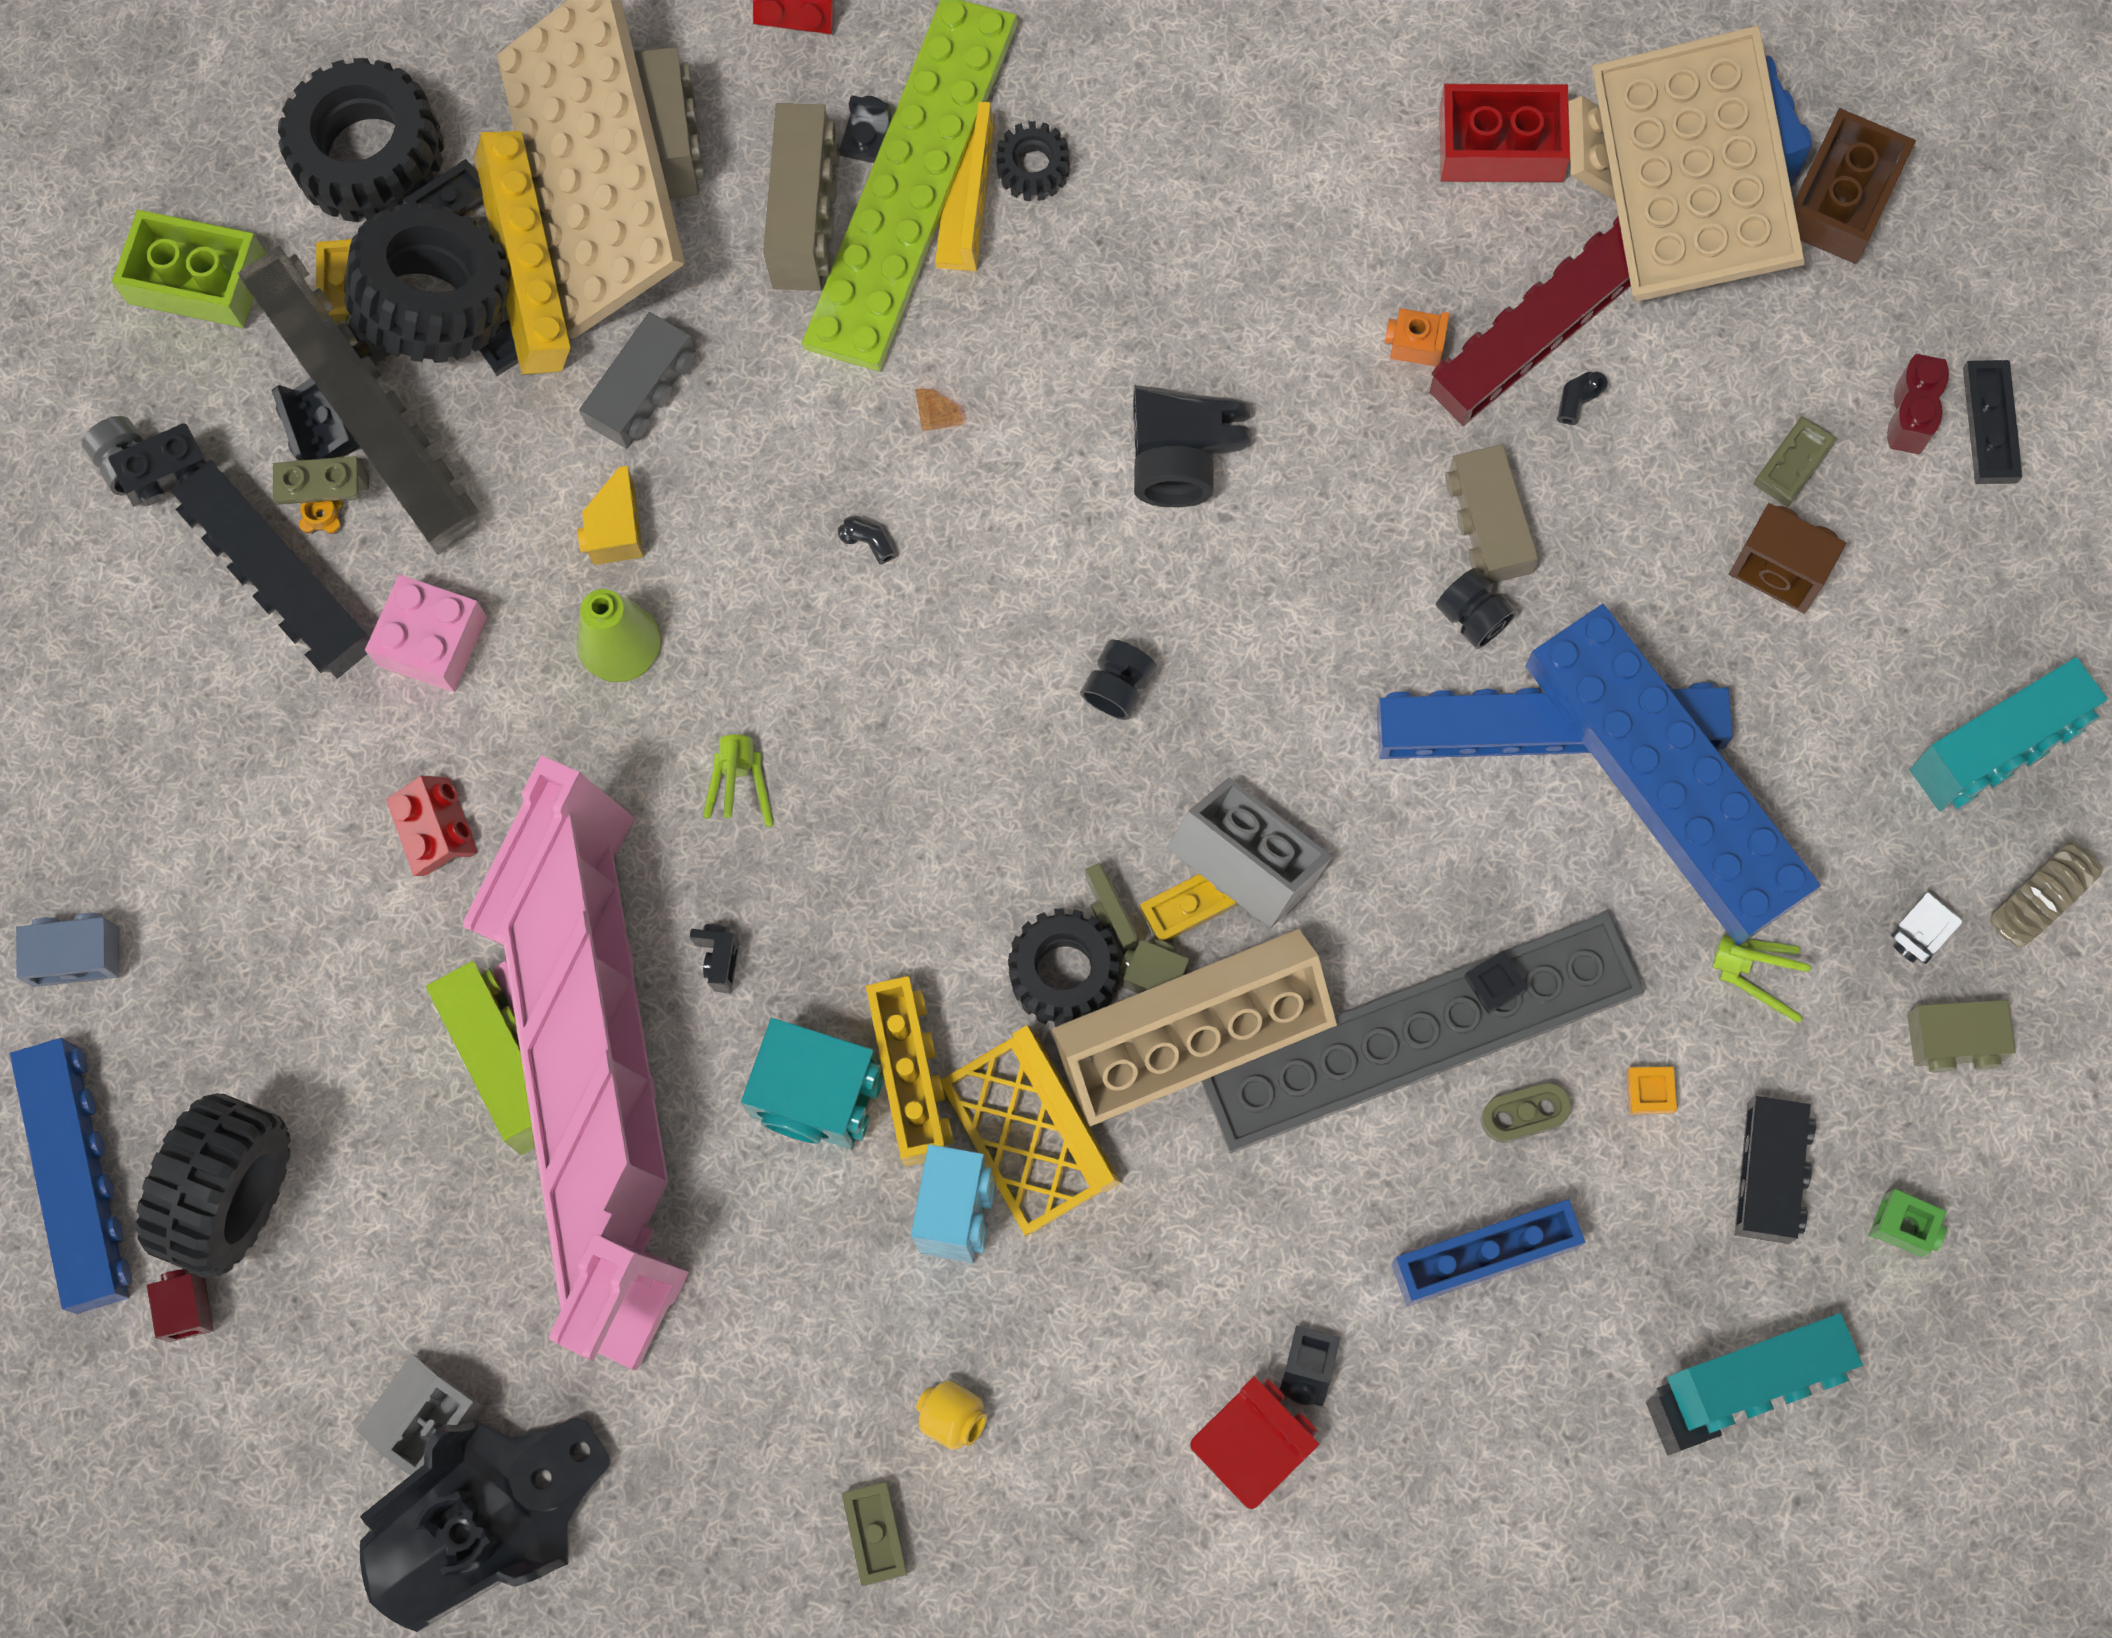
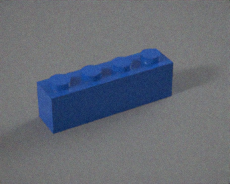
[1391,1199,1586,1307]

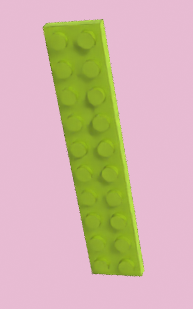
[801,0,1018,372]

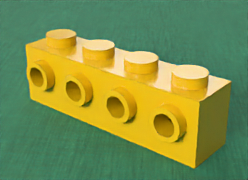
[865,976,954,1167]

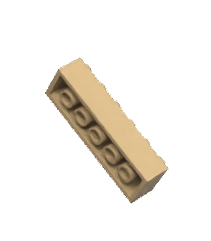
[1051,929,1337,1126]

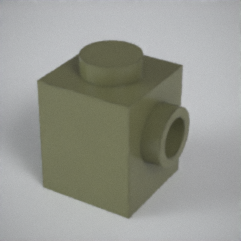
[1119,939,1190,994]

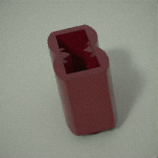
[1887,353,1949,455]

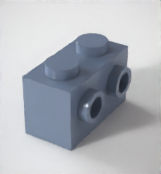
[16,913,119,987]

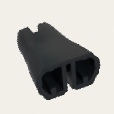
[1133,385,1251,458]

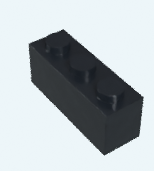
[1734,1096,1816,1244]

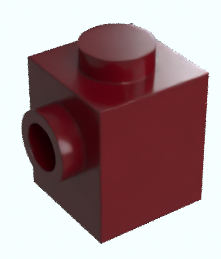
[147,1269,214,1343]

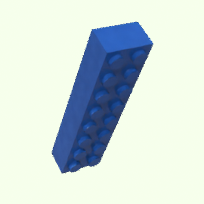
[1525,603,1821,946]

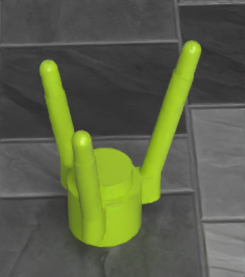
[703,734,773,827]
[1712,934,1811,1023]

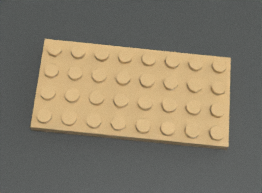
[497,0,685,339]

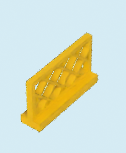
[941,1025,1121,1236]

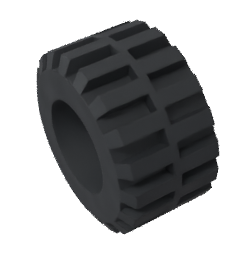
[1008,908,1120,1027]

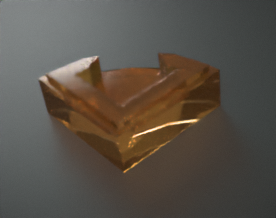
[915,388,963,432]

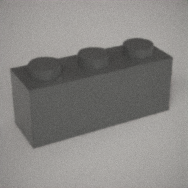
[579,312,696,449]

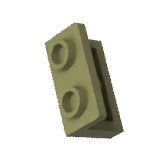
[273,456,369,505]

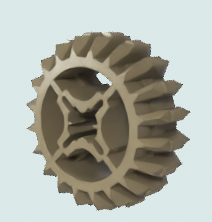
[1990,841,2103,947]

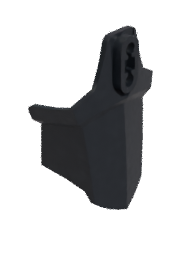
[360,1418,611,1632]

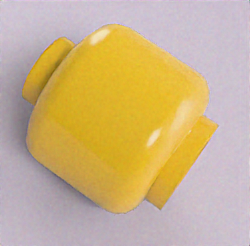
[916,1381,987,1450]

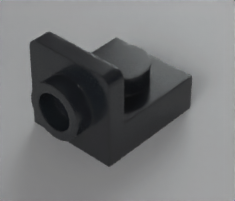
[839,95,892,163]
[689,924,740,994]
[1280,1325,1340,1406]

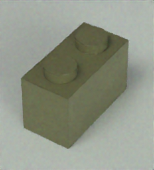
[1907,1000,2016,1073]

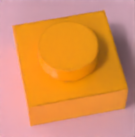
[1626,1066,1677,1115]

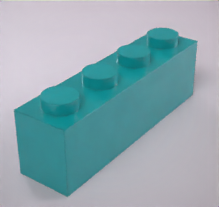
[1667,1313,1863,1433]

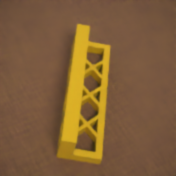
[935,102,995,272]

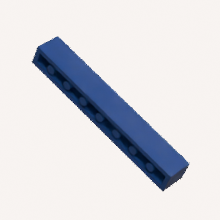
[1377,683,1733,759]

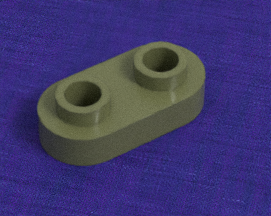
[1481,1083,1571,1143]

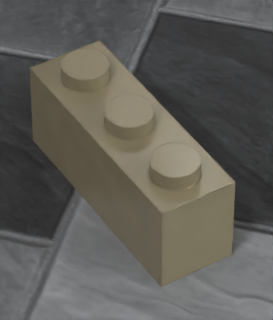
[1445,444,1538,583]

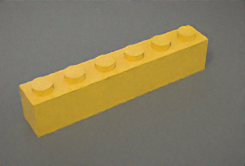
[474,131,570,375]

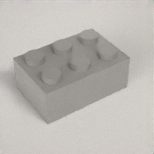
[1166,777,1332,929]

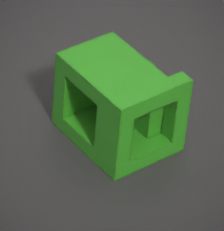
[1868,1189,1947,1258]

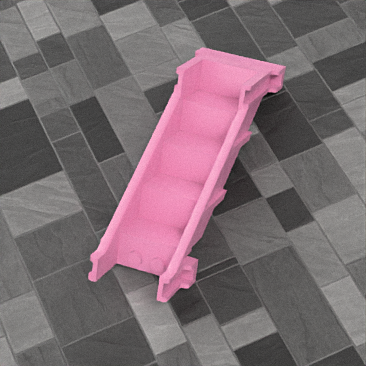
[463,755,689,1370]

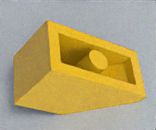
[577,465,644,565]

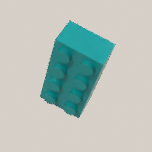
[1909,657,2108,812]

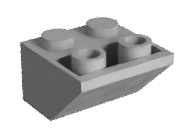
[356,1354,485,1475]

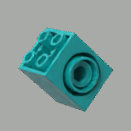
[741,1017,884,1150]

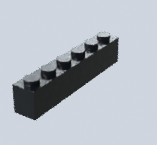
[171,460,370,679]

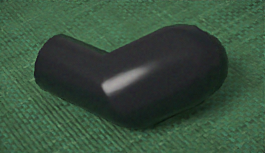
[1557,371,1608,425]
[838,515,897,565]

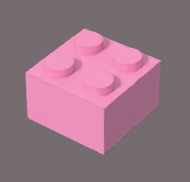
[365,574,487,692]

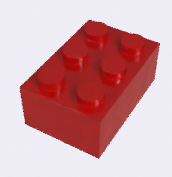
[1439,84,1570,182]

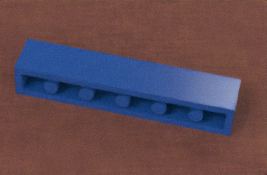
[9,1038,132,1314]

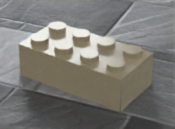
[763,103,840,291]

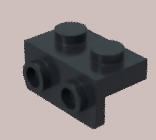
[272,369,359,460]
[108,423,206,507]

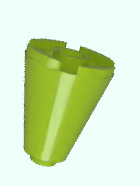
[576,589,661,682]

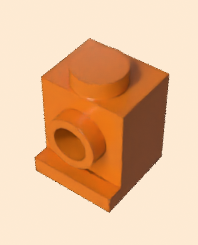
[1384,308,1450,367]

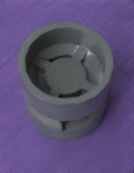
[82,416,143,496]

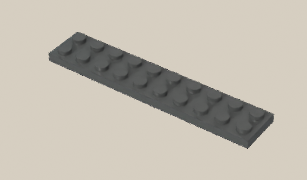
[1201,912,1644,1154]

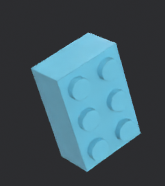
[911,1144,996,1263]

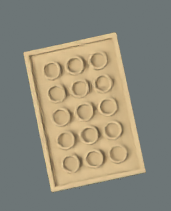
[1592,25,1805,302]

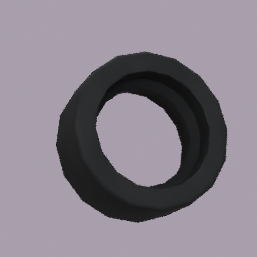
[1134,446,1214,507]

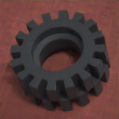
[996,121,1070,201]

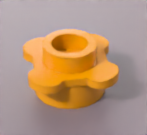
[299,500,343,534]

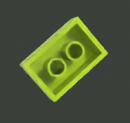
[111,209,268,328]

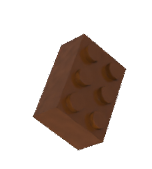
[1793,108,1916,264]

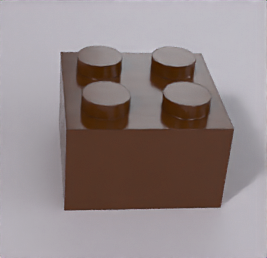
[1728,502,1847,614]

